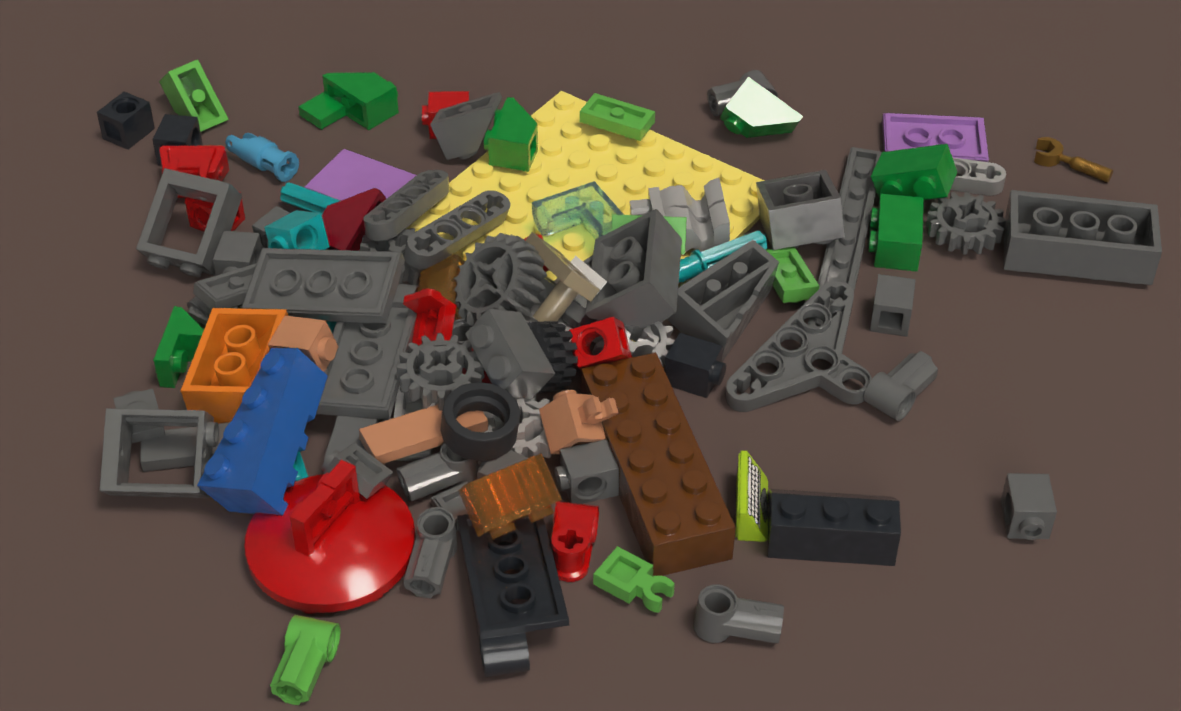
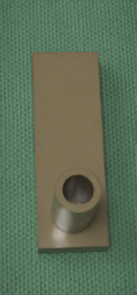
[526,232,600,322]

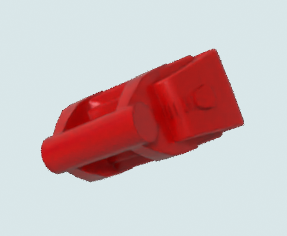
[159,145,229,198]

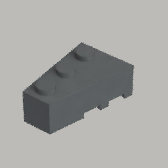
[667,240,779,362]

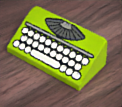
[735,450,768,542]

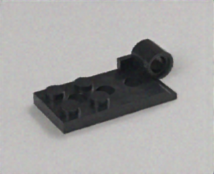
[457,504,570,677]

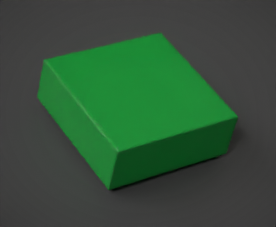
[298,92,346,130]

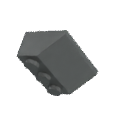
[585,209,682,328]

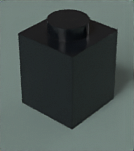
[665,333,727,398]

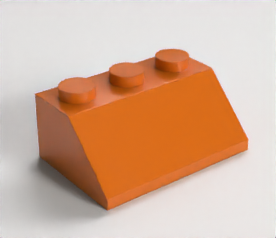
[181,308,288,424]

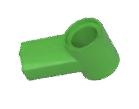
[270,615,341,705]

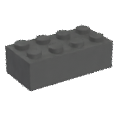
[1004,190,1162,285]

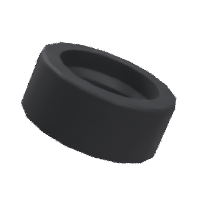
[440,382,521,461]

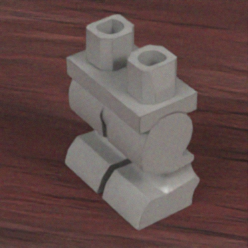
[630,178,730,252]

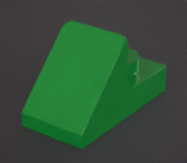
[153,306,204,388]

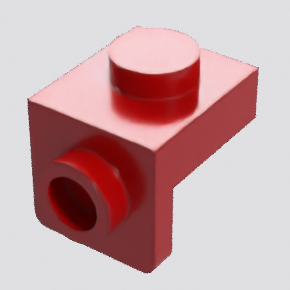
[403,289,457,345]

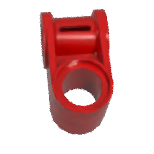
[551,501,599,582]

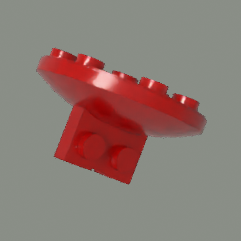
[244,459,416,614]

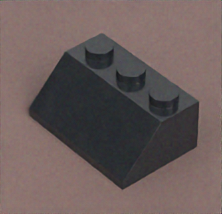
[768,489,901,566]

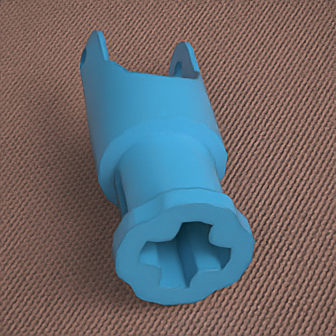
[225,133,299,182]

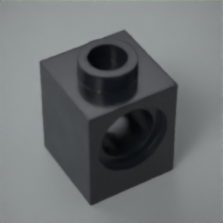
[97,91,155,150]
[152,114,203,166]

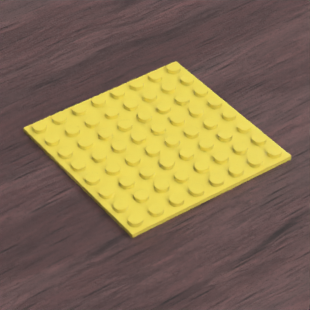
[406,91,765,342]

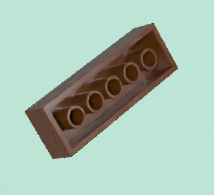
[581,352,736,576]

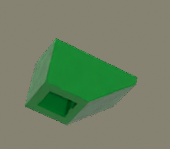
[484,97,538,172]

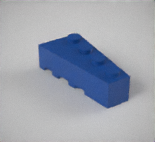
[197,348,328,516]

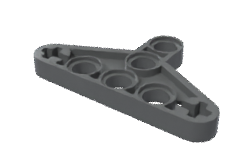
[726,280,872,412]

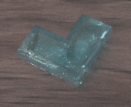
[532,181,624,239]

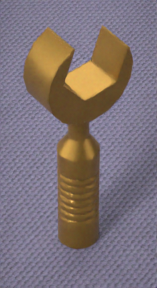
[1034,137,1113,182]

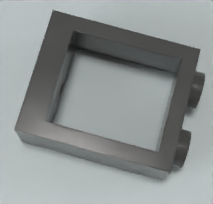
[136,168,243,277]
[100,408,219,498]

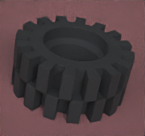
[527,321,578,393]

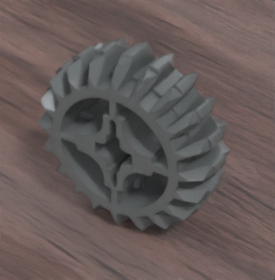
[450,233,548,328]

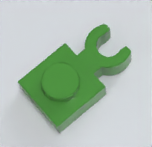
[593,546,675,613]

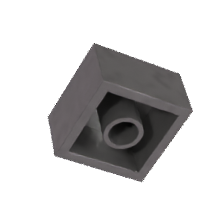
[756,170,845,250]

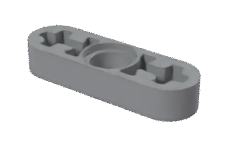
[950,157,1006,196]

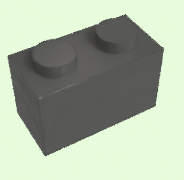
[465,308,556,399]

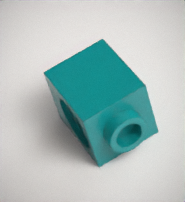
[264,210,330,250]

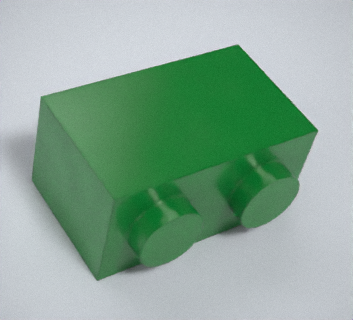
[871,144,957,200]
[868,194,924,272]

